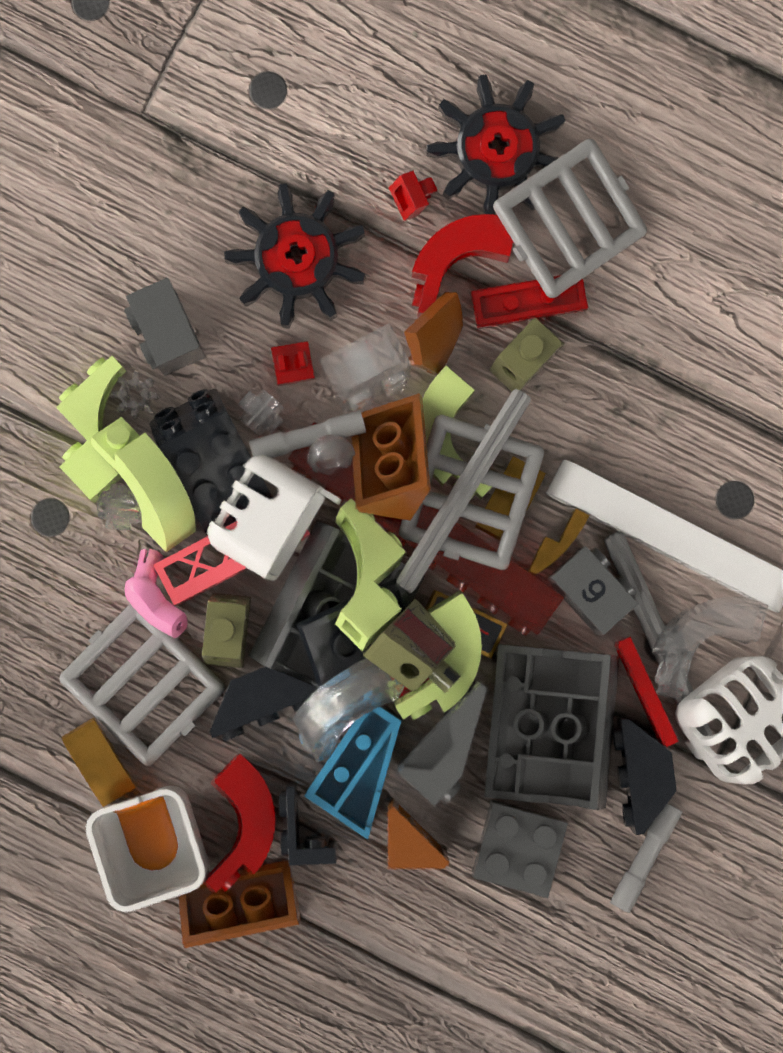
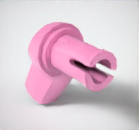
[124,549,188,638]

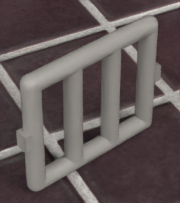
[493,139,647,298]
[399,415,544,570]
[59,604,225,766]

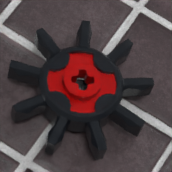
[426,75,566,215]
[224,183,366,329]

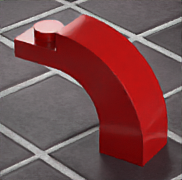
[412,214,513,318]
[202,754,275,892]

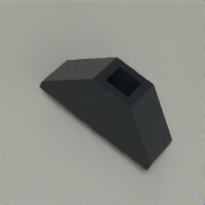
[210,666,320,742]
[612,718,677,835]

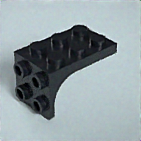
[149,389,273,536]

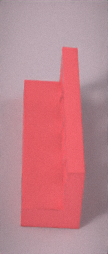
[153,521,310,606]

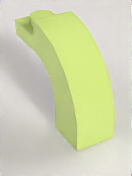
[423,366,492,500]
[91,417,196,552]
[393,590,482,720]

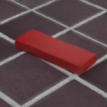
[470,275,588,330]
[614,636,679,747]

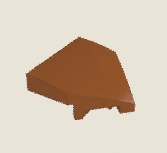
[404,292,463,375]

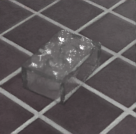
[320,324,411,414]

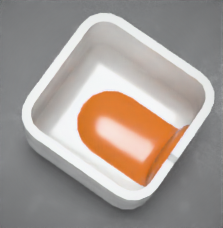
[86,786,210,912]

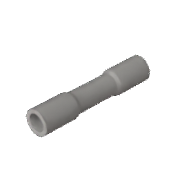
[249,410,366,458]
[610,803,683,913]

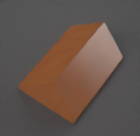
[351,393,431,521]
[388,798,450,869]
[178,860,301,948]

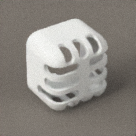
[208,455,342,581]
[675,656,783,785]

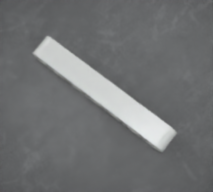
[546,460,783,613]

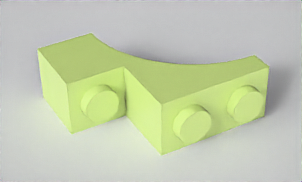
[56,356,126,502]
[335,498,406,651]

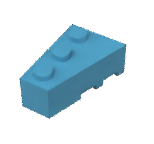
[304,698,401,840]

